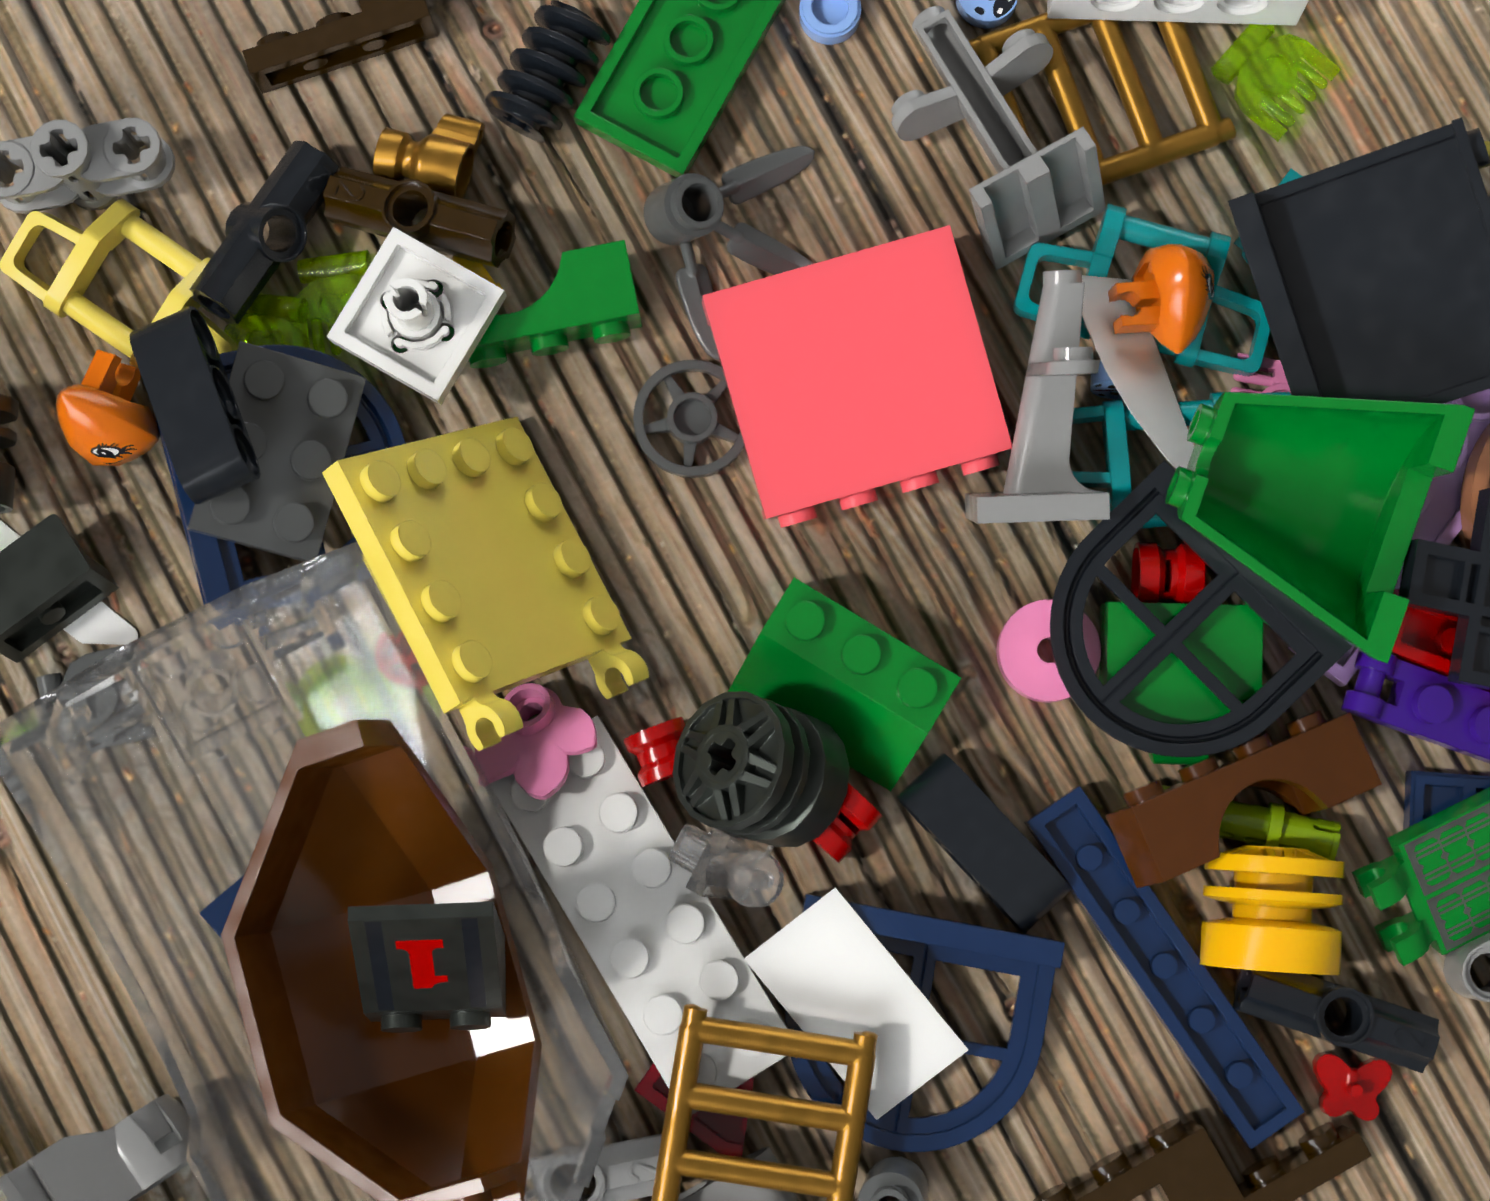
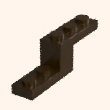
[242,0,438,94]
[1033,1118,1372,1201]

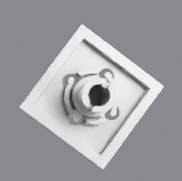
[326,227,507,405]

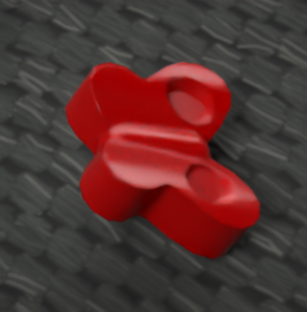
[1312,1052,1393,1121]

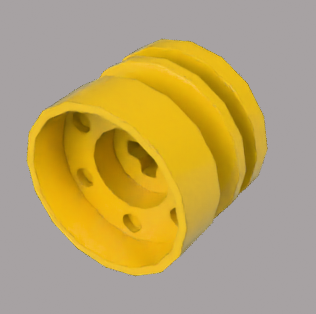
[1200,845,1345,975]

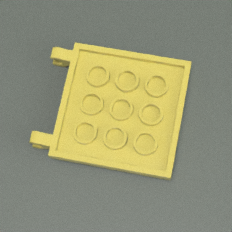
[322,417,649,751]

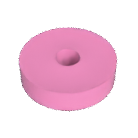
[996,599,1101,703]

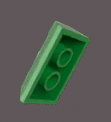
[728,577,961,792]

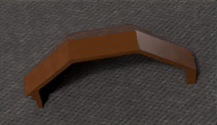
[221,719,542,1201]

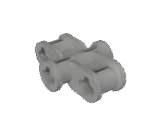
[0,118,175,214]

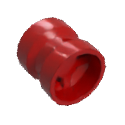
[1131,542,1205,604]
[813,783,882,863]

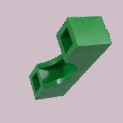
[382,240,643,368]

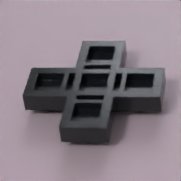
[1398,488,1490,690]

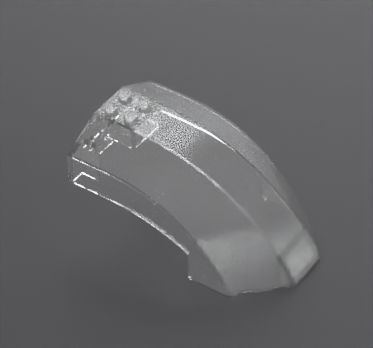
[0,542,629,1201]

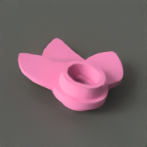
[473,683,597,800]

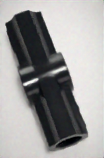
[190,141,339,324]
[1233,969,1440,1073]

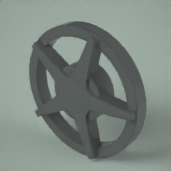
[633,360,744,478]

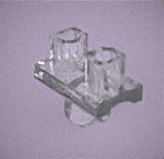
[668,824,784,908]

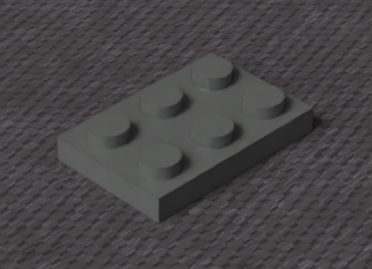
[187,341,366,564]

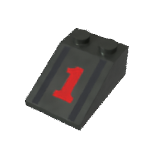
[348,902,506,1033]

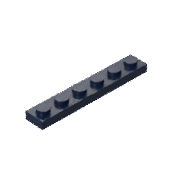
[1024,786,1305,1149]

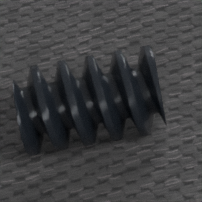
[485,0,612,143]

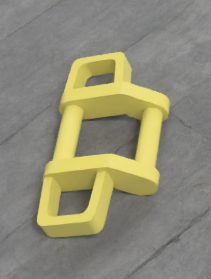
[0,198,239,369]

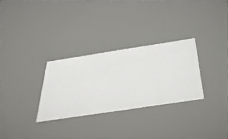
[744,887,968,1120]

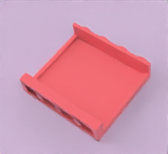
[702,225,1012,528]

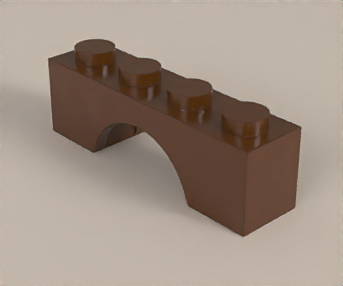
[1106,709,1382,888]

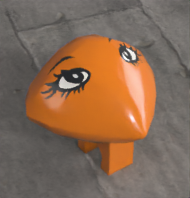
[1108,244,1214,354]
[56,349,160,466]

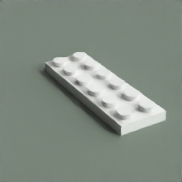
[489,715,788,1115]

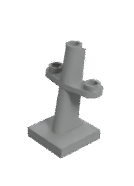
[891,6,1106,270]
[965,270,1110,524]

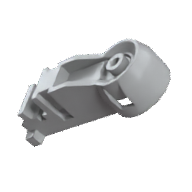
[0,1093,212,1201]

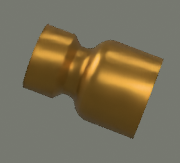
[373,113,485,198]

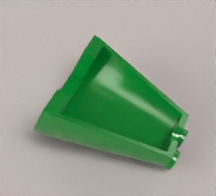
[1165,392,1475,663]

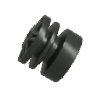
[673,691,850,847]

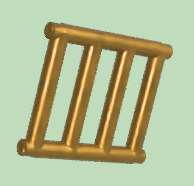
[968,12,1237,186]
[651,1004,878,1201]

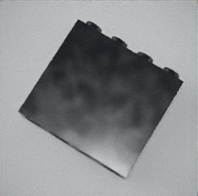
[1228,117,1490,404]

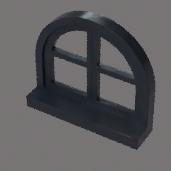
[1049,460,1352,757]

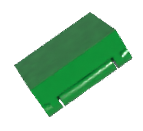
[1099,602,1263,765]

